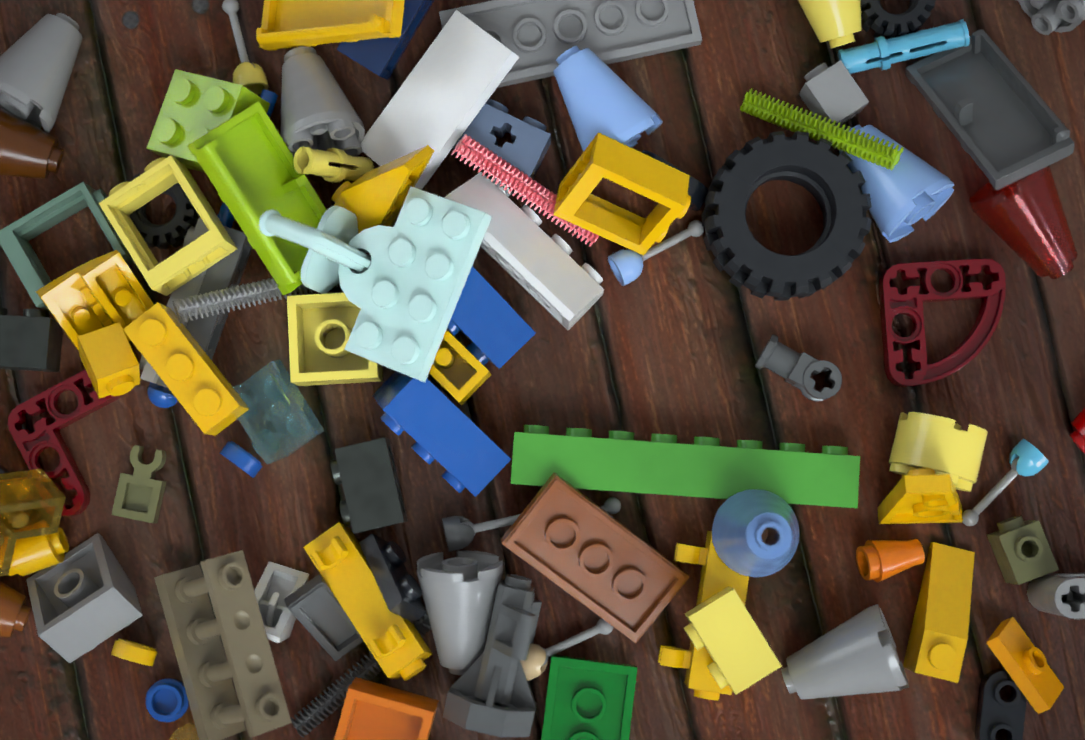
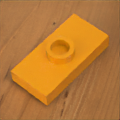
[986,617,1064,714]

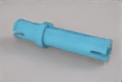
[838,19,970,74]

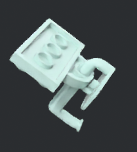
[259,186,492,382]

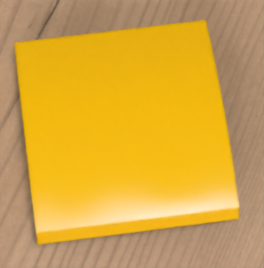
[36,250,154,352]

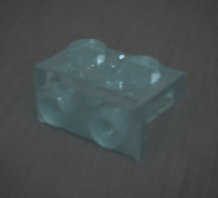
[233,359,324,464]

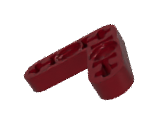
[8,369,122,516]

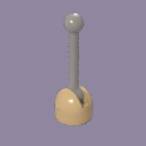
[521,618,614,681]

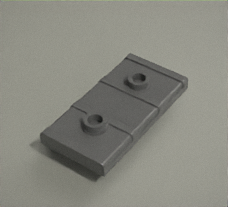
[906,29,1075,190]

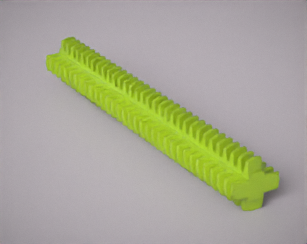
[740,88,903,171]

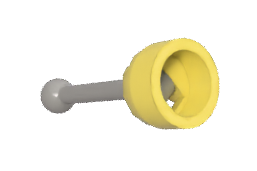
[222,0,269,95]

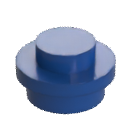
[146,678,189,722]

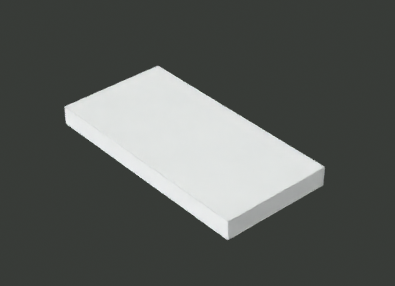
[361,10,519,190]

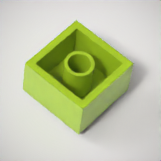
[146,69,270,173]

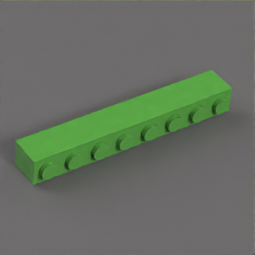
[511,425,860,508]

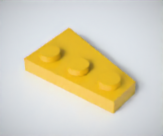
[877,468,963,524]

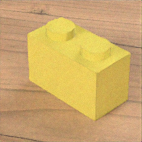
[683,586,782,695]

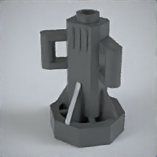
[443,574,542,737]

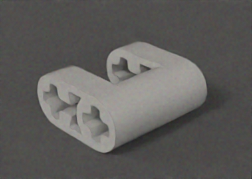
[1027,572,1085,619]

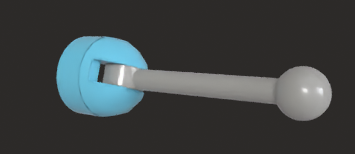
[962,439,1049,526]

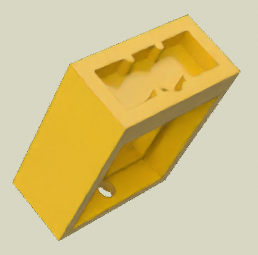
[553,132,691,255]

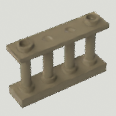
[154,550,291,740]

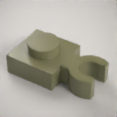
[111,445,167,523]

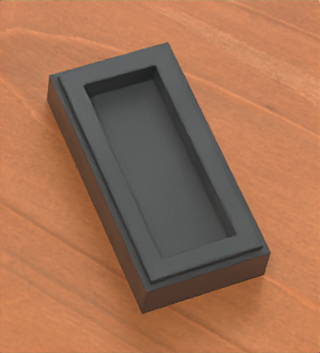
[284,573,363,661]

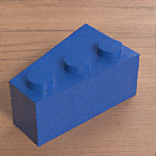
[447,266,536,369]
[372,371,511,497]

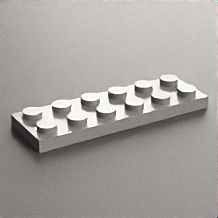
[439,0,702,88]

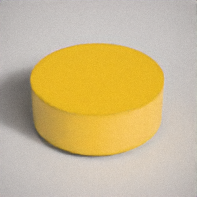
[111,638,158,666]

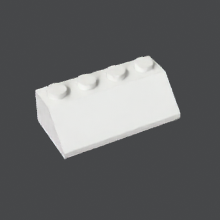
[445,172,604,330]

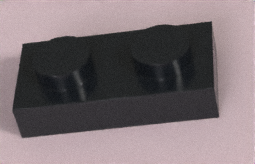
[359,533,427,623]

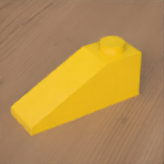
[332,145,434,234]
[903,542,975,683]

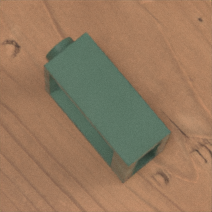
[0,182,134,311]

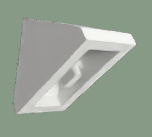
[254,561,309,643]

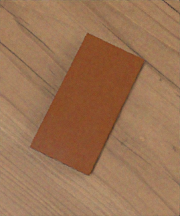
[500,472,689,643]

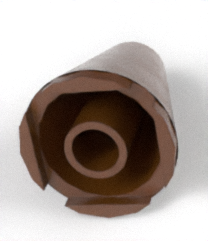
[0,107,64,179]

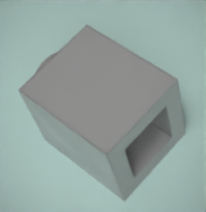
[799,60,869,126]

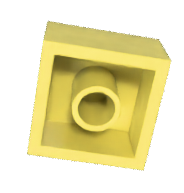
[287,293,383,386]

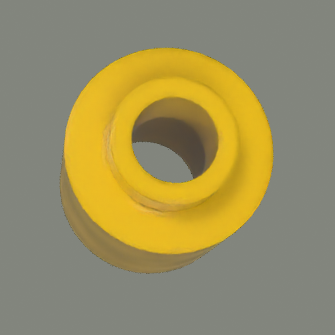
[0,522,69,577]

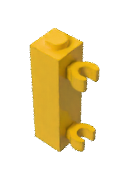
[303,522,432,681]
[658,531,749,700]

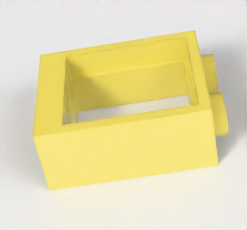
[99,155,238,296]

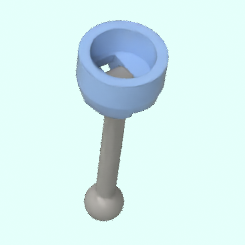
[608,220,704,286]

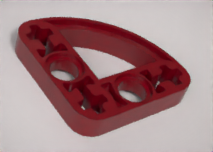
[878,258,1006,387]

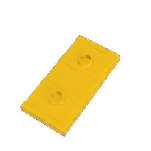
[256,0,405,51]

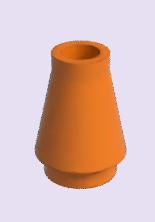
[856,539,925,583]

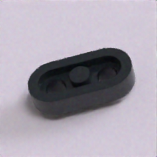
[975,669,1027,740]

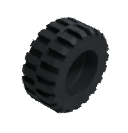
[702,131,872,301]

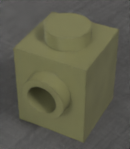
[987,515,1059,585]

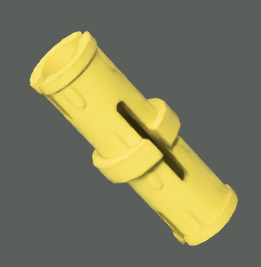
[293,146,374,183]

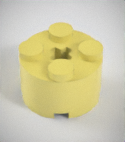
[889,412,988,492]

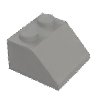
[26,533,143,663]

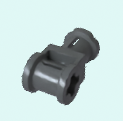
[754,334,842,402]

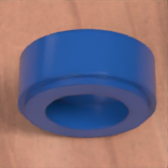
[219,441,263,479]

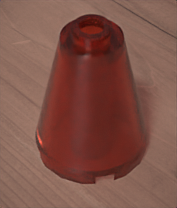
[969,165,1078,279]

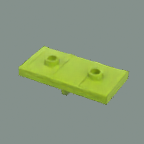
[187,101,327,295]

